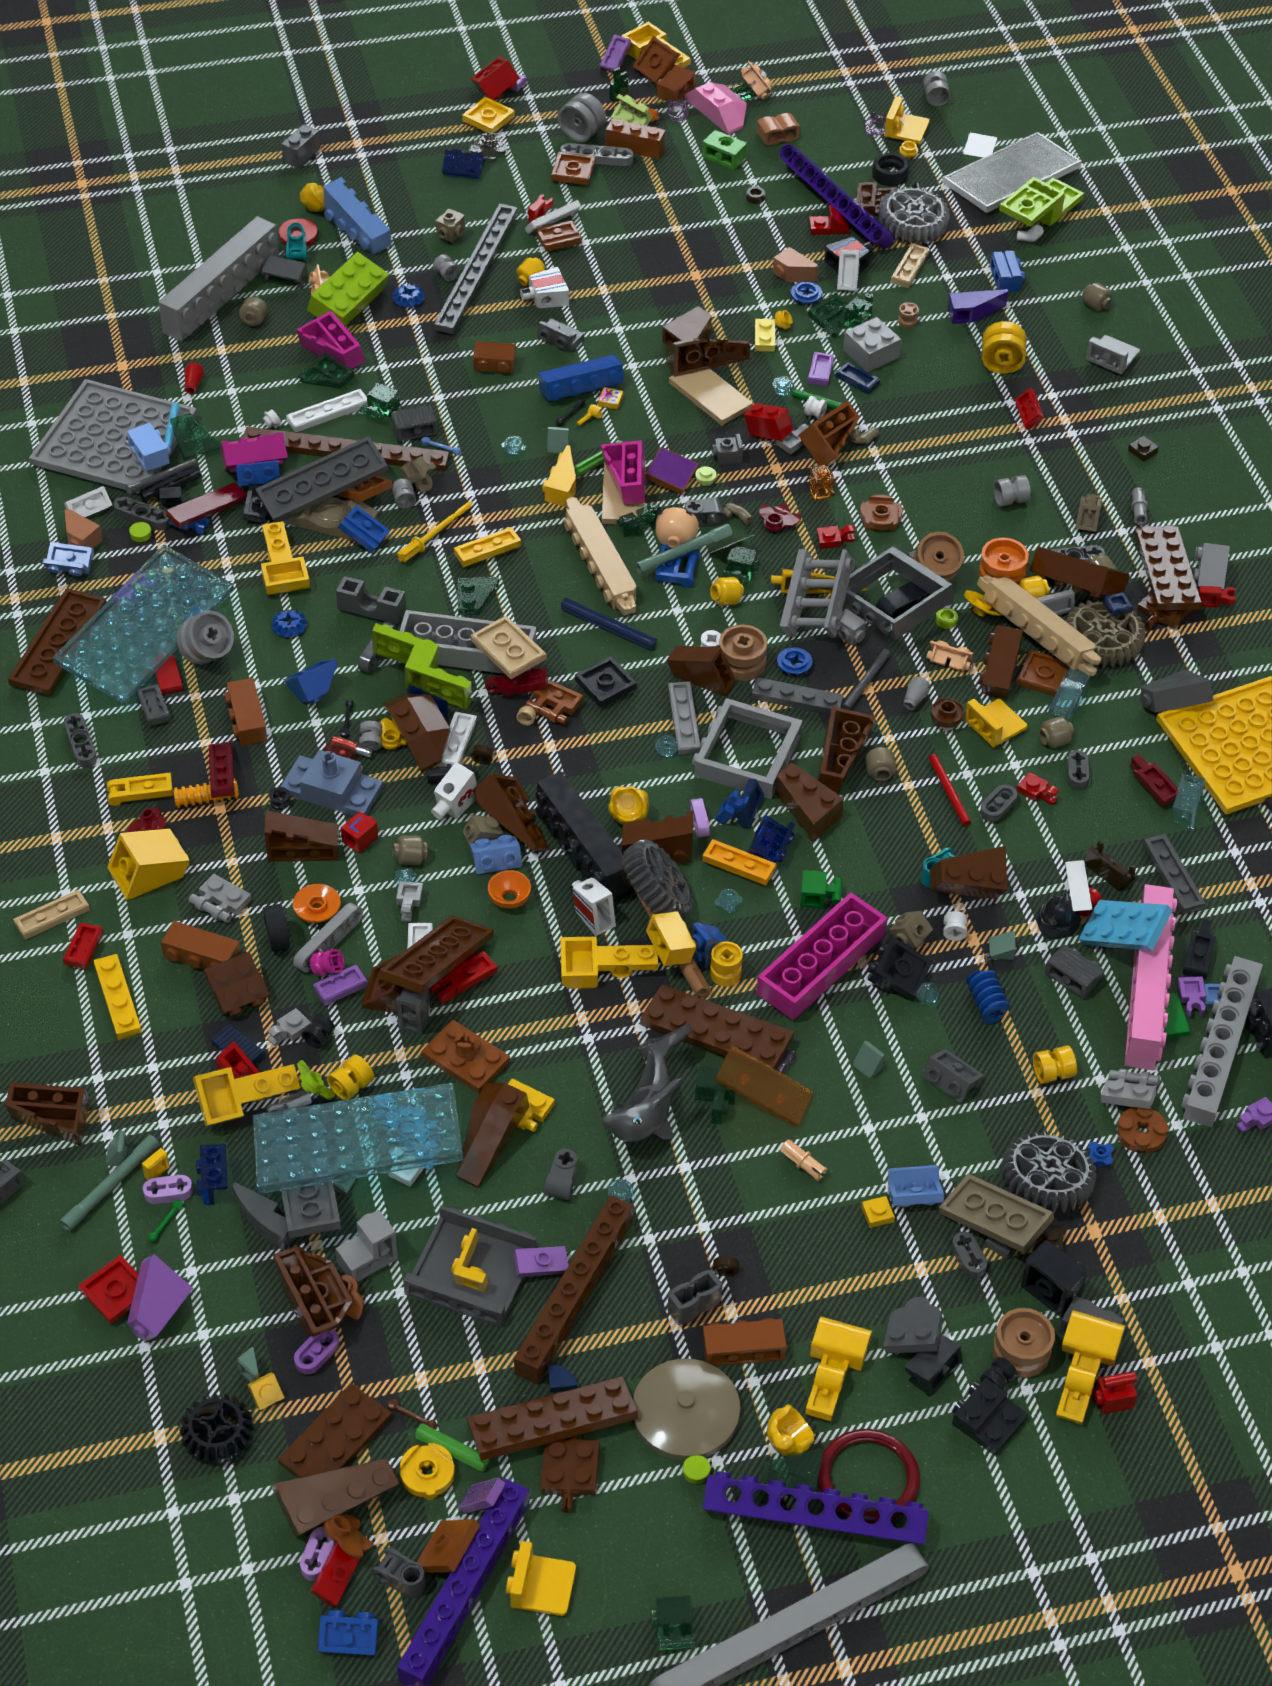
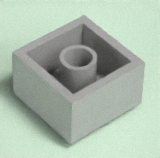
[843,317,901,372]

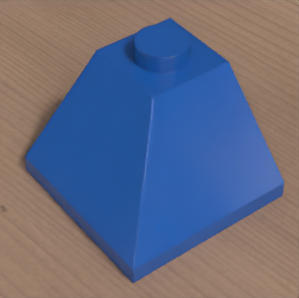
[283,658,338,704]

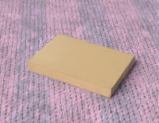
[470,616,547,679]

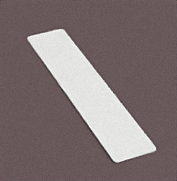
[1065,860,1092,911]

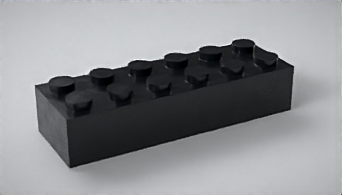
[535,771,631,903]

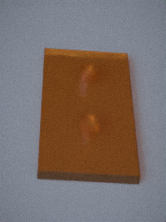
[714,1045,814,1127]

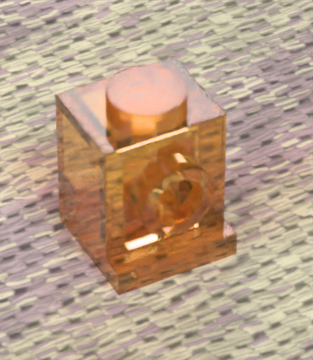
[809,464,835,499]

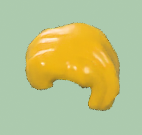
[300,183,325,212]
[608,786,649,826]
[767,1405,814,1457]

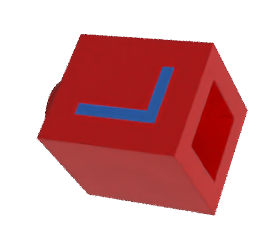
[341,811,378,854]

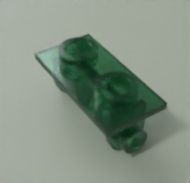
[617,504,661,538]

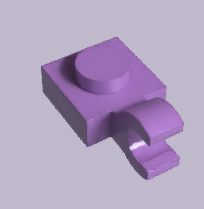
[1236,1097,1272,1133]

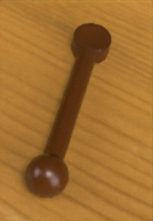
[388,1399,437,1429]

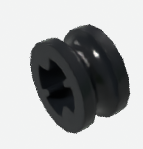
[269,787,291,810]

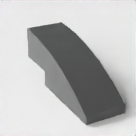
[232,1182,296,1251]

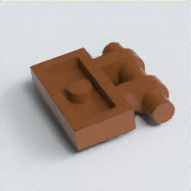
[525,680,583,725]

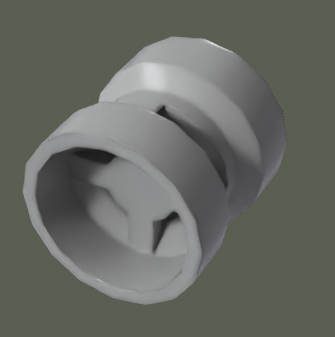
[433,254,460,281]
[392,479,416,509]
[359,721,382,751]

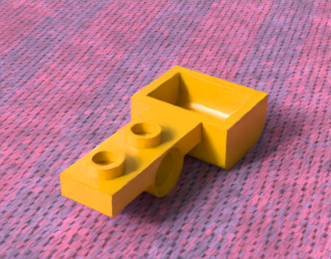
[622,22,691,69]
[261,521,310,596]
[560,937,658,989]
[193,1064,300,1127]
[1056,1310,1125,1425]
[805,1316,872,1421]

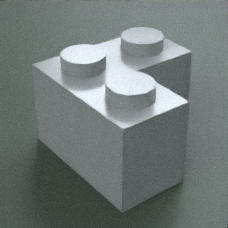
[1193,543,1230,589]
[335,1209,398,1282]

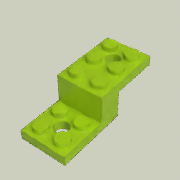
[999,177,1084,227]
[372,623,472,710]

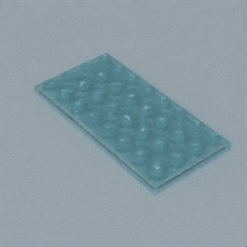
[52,545,234,704]
[253,1083,464,1194]

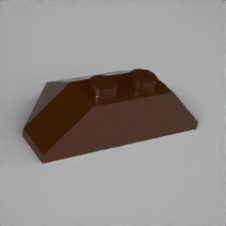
[383,693,451,772]
[273,1245,353,1337]

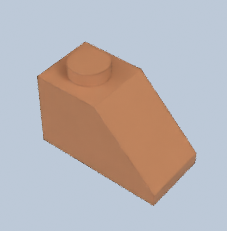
[773,247,818,282]
[65,508,102,549]

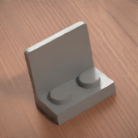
[1086,335,1140,375]

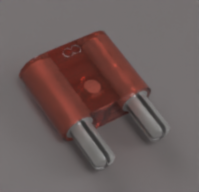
[324,735,372,770]

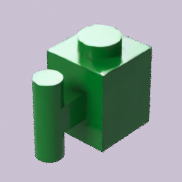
[800,870,843,909]

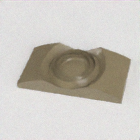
[284,497,379,542]

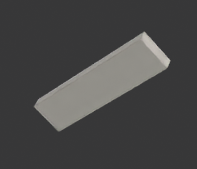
[668,682,700,755]

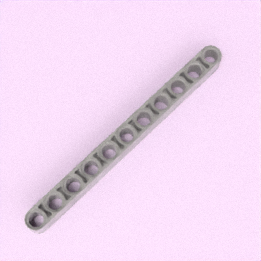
[650,1543,929,1686]

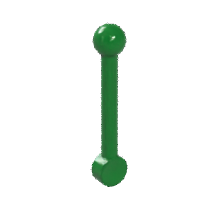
[148,1200,183,1243]

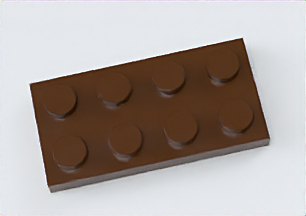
[278,1383,392,1478]

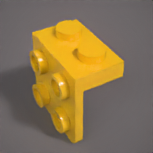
[506,1541,576,1616]

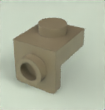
[463,815,504,846]

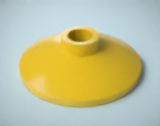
[964,590,1002,616]

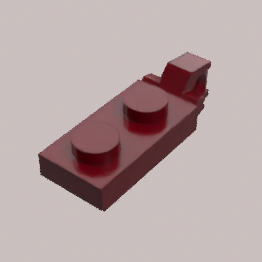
[485,668,548,696]
[1130,754,1182,808]

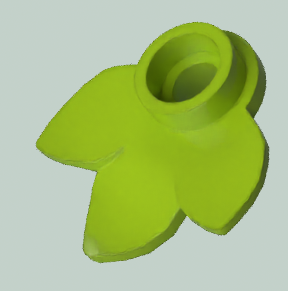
[297,1060,335,1099]

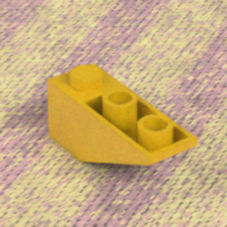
[542,445,576,507]

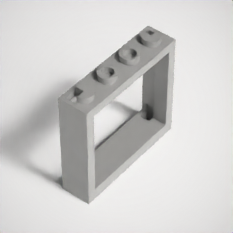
[692,698,803,799]

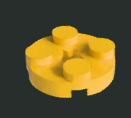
[400,1443,455,1500]

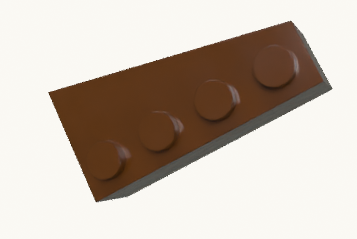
[1030,546,1130,599]
[272,1459,399,1538]

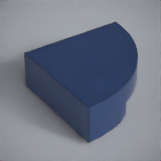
[547,1364,577,1392]

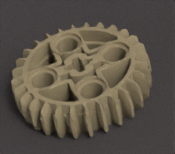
[1066,599,1146,668]

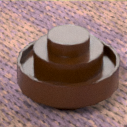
[930,698,964,728]

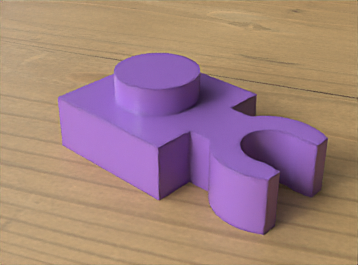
[1177,977,1206,1017]

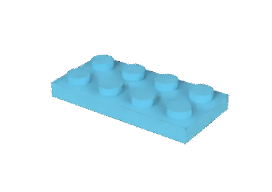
[1079,900,1173,951]

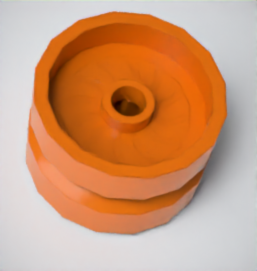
[978,537,1029,585]

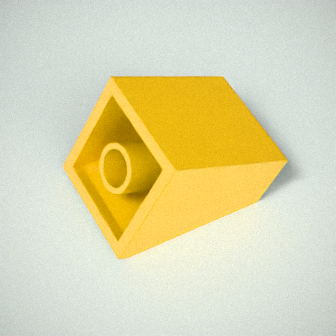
[107,829,190,900]

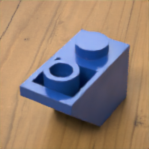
[692,922,729,970]

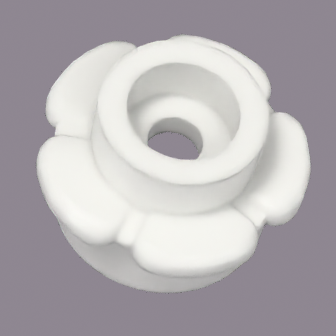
[263,409,281,429]

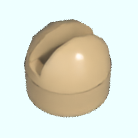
[516,706,536,725]

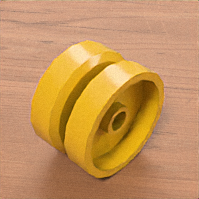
[981,321,1027,374]

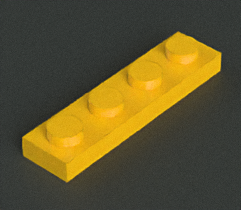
[93,954,142,1040]

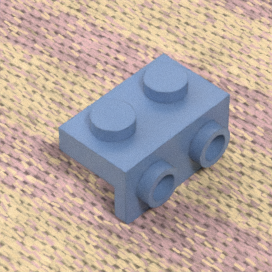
[42,542,94,576]
[470,835,522,874]
[888,1165,944,1207]

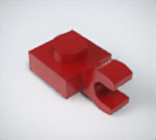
[527,194,553,223]
[817,525,855,549]
[1198,586,1236,608]
[1016,772,1059,805]

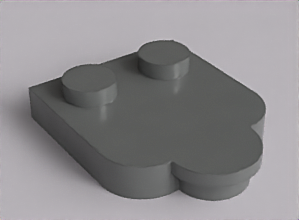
[883,1297,943,1354]

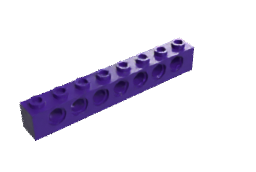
[703,1471,929,1545]
[397,1478,530,1686]

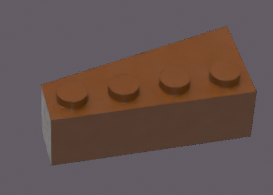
[817,706,876,794]

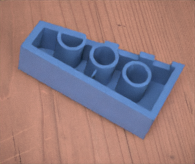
[323,177,391,255]

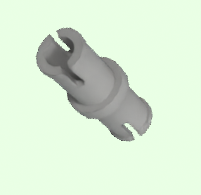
[1131,488,1148,525]

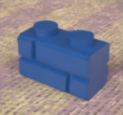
[990,251,1025,292]

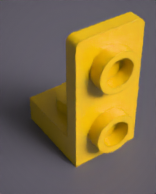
[451,1228,488,1293]

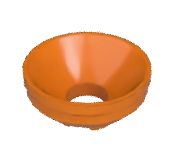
[488,870,531,909]

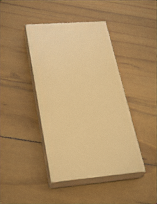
[669,369,753,425]
[602,462,646,525]

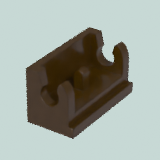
[1085,841,1136,892]

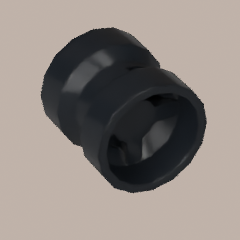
[301,1014,335,1048]
[980,1357,1017,1390]

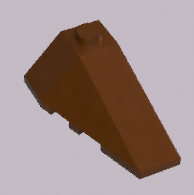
[666,338,750,377]
[472,774,548,851]
[456,1083,530,1188]

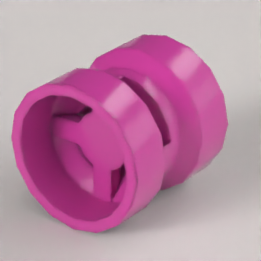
[310,949,344,976]

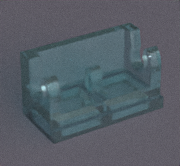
[1173,774,1205,829]

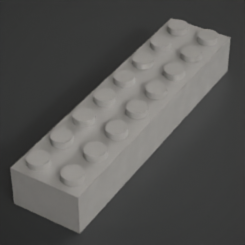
[159,216,279,342]

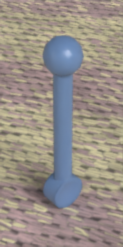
[422,437,461,455]

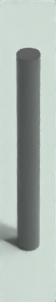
[126,459,197,494]
[842,649,891,710]

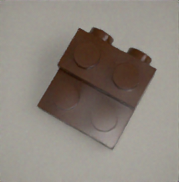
[203,951,270,1017]

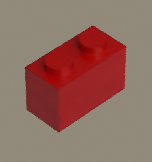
[744,404,794,441]

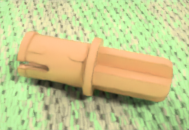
[780,1139,827,1181]

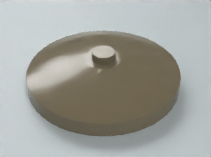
[633,1359,740,1461]

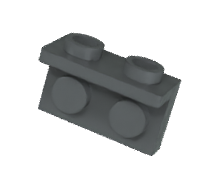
[538,318,584,353]
[922,1049,984,1103]

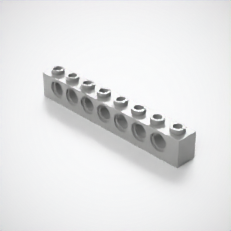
[1181,956,1263,1128]

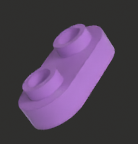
[294,1329,339,1374]

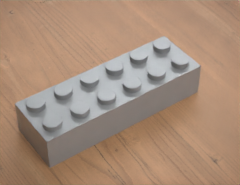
[400,610,536,674]

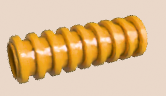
[173,778,239,808]

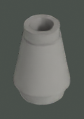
[903,677,930,710]

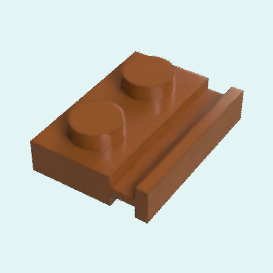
[536,220,582,252]

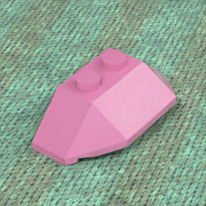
[684,82,747,135]

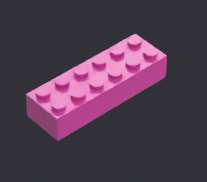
[756,892,888,1020]

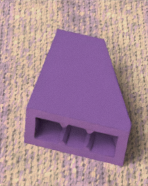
[127,1254,193,1341]

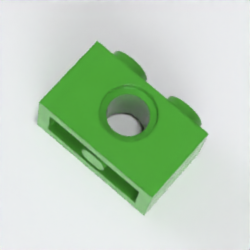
[702,130,747,170]

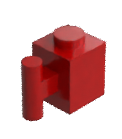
[1093,1372,1137,1414]

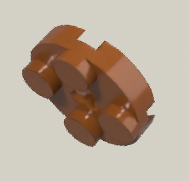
[860,495,903,531]
[1117,1107,1169,1154]

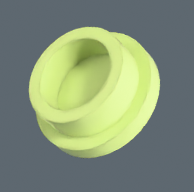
[695,467,716,486]

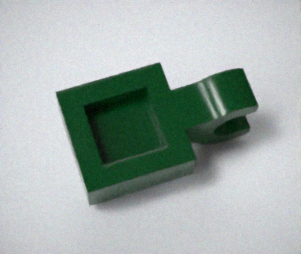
[609,67,628,102]

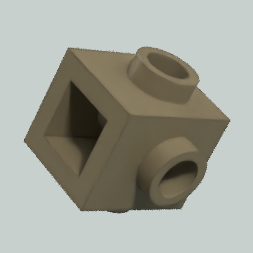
[435,209,466,243]
[889,911,933,949]

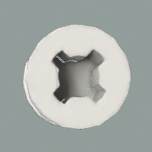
[804,396,827,420]
[700,630,721,647]
[943,911,967,941]

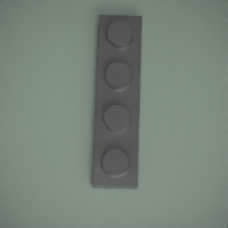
[751,677,844,715]
[1143,834,1206,915]

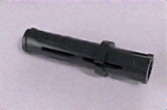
[139,465,202,503]

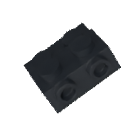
[867,936,933,1001]
[952,1378,1028,1456]

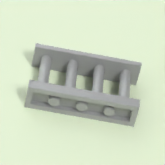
[780,549,855,638]

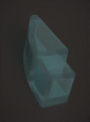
[1048,668,1092,719]

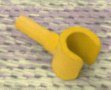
[576,404,603,426]

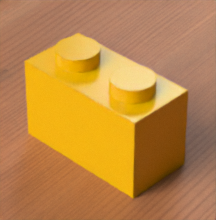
[646,911,696,966]

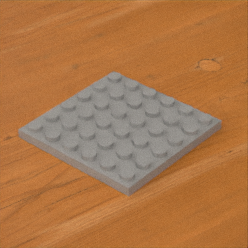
[29,379,197,493]

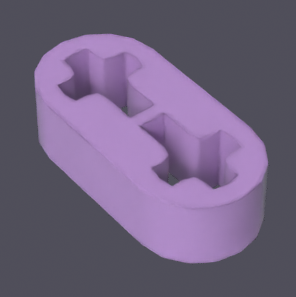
[690,798,710,838]
[143,1175,193,1204]
[300,1527,336,1581]

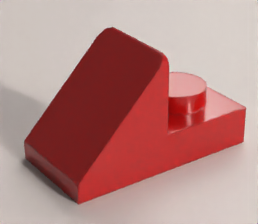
[809,205,849,235]
[216,1041,260,1079]

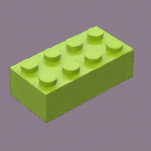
[307,251,389,326]

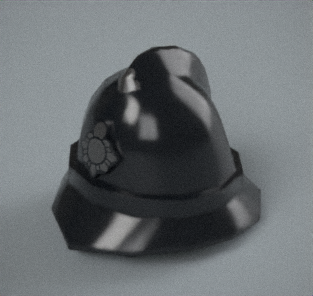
[1036,893,1081,938]

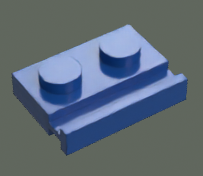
[338,505,390,553]

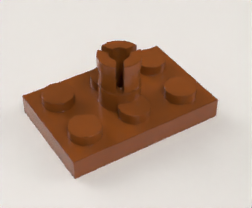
[421,1020,510,1094]

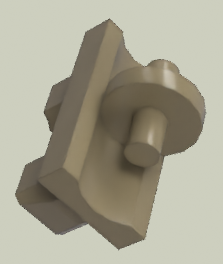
[398,456,436,492]

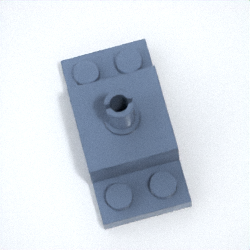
[281,750,384,816]

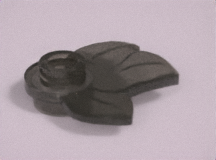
[470,132,507,162]

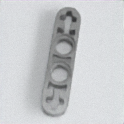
[560,143,633,166]
[293,903,363,973]

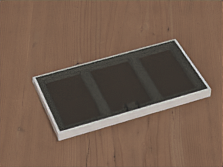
[942,132,1081,213]

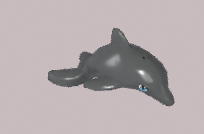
[602,1023,692,1142]

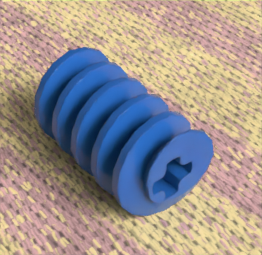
[966,970,1010,1024]

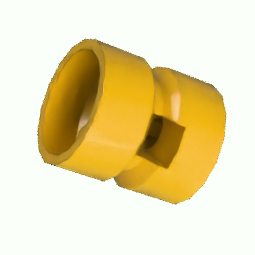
[710,941,743,987]
[1033,1045,1077,1084]
[327,1055,375,1101]

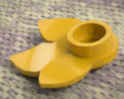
[380,718,406,749]

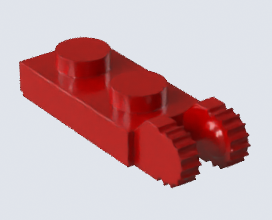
[430,951,498,1003]

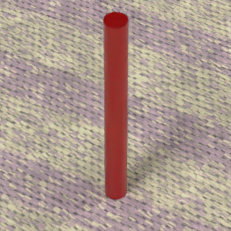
[928,754,971,827]

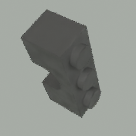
[336,576,406,625]

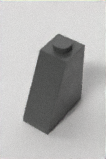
[1140,670,1213,713]

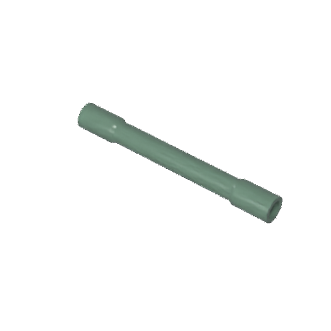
[635,523,732,575]
[59,1135,160,1232]

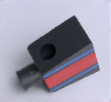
[824,237,873,273]

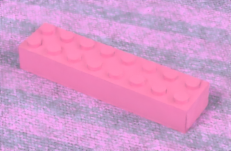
[1124,884,1177,1071]

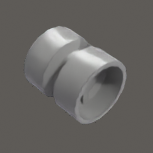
[923,71,950,106]
[993,475,1031,507]

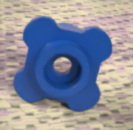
[1088,1142,1114,1167]

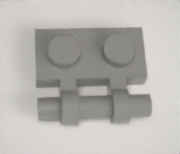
[189,874,252,923]
[1101,1069,1160,1109]

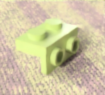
[611,94,653,126]

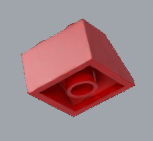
[470,56,520,101]

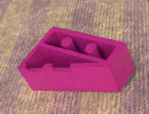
[296,311,365,371]
[220,433,288,473]
[601,440,646,505]

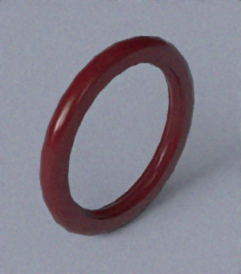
[817,1429,920,1524]

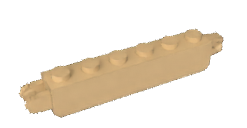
[564,497,637,616]
[977,575,1101,676]

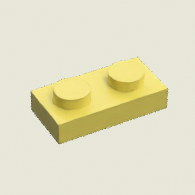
[755,318,775,352]

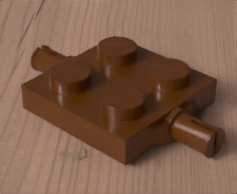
[1137,592,1192,629]
[540,1435,600,1513]

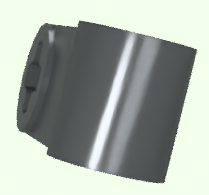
[685,497,726,527]
[544,1148,577,1200]
[371,1547,426,1598]

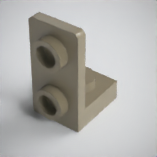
[1075,494,1102,532]

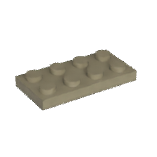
[939,1174,1054,1254]

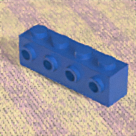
[538,354,624,401]

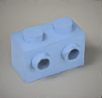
[127,423,171,472]

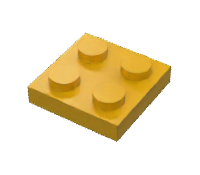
[462,97,515,135]

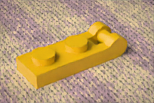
[107,773,173,806]

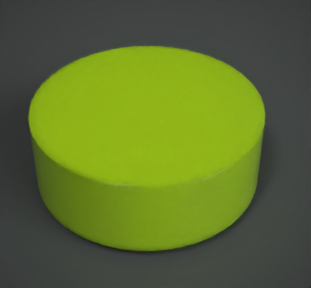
[129,522,152,542]
[936,608,958,629]
[683,1455,710,1484]

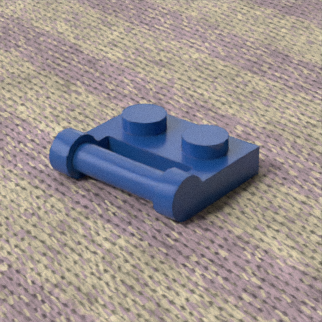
[655,544,700,587]

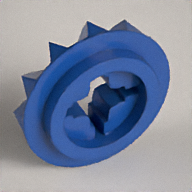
[791,281,822,305]
[393,283,424,307]
[271,609,307,637]
[777,647,812,677]

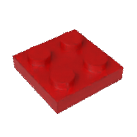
[78,1255,139,1325]

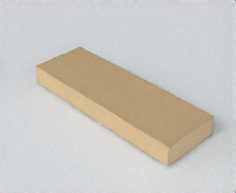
[891,243,930,288]
[13,889,90,940]

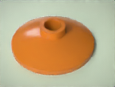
[293,884,341,923]

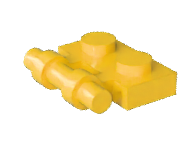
[508,1079,555,1132]

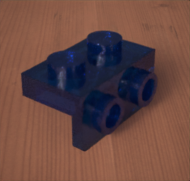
[442,149,485,179]
[747,815,795,863]
[196,1144,228,1205]

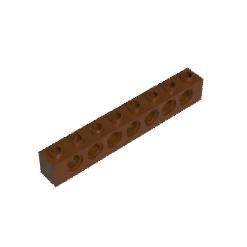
[514,1195,633,1385]

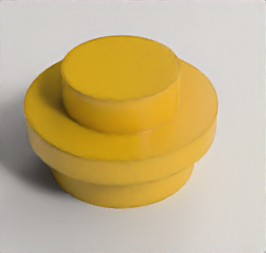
[899,141,918,158]
[775,310,793,330]

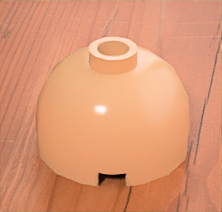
[656,507,699,548]

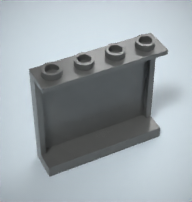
[403,1206,537,1328]

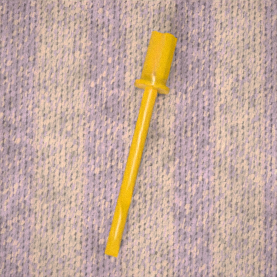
[396,501,473,562]

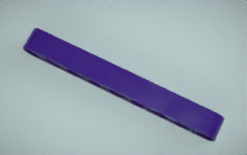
[780,144,894,249]

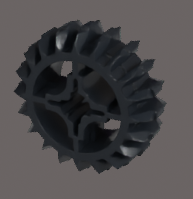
[179,1393,254,1466]

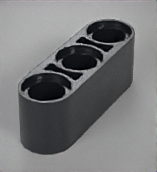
[876,582,931,619]

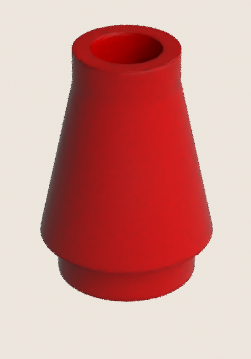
[184,363,204,394]

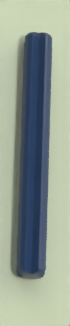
[561,598,657,650]

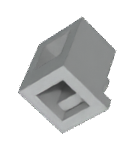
[836,608,866,646]

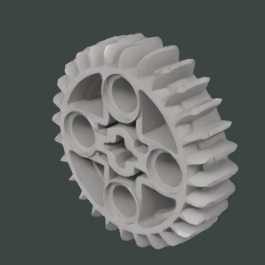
[878,186,950,245]

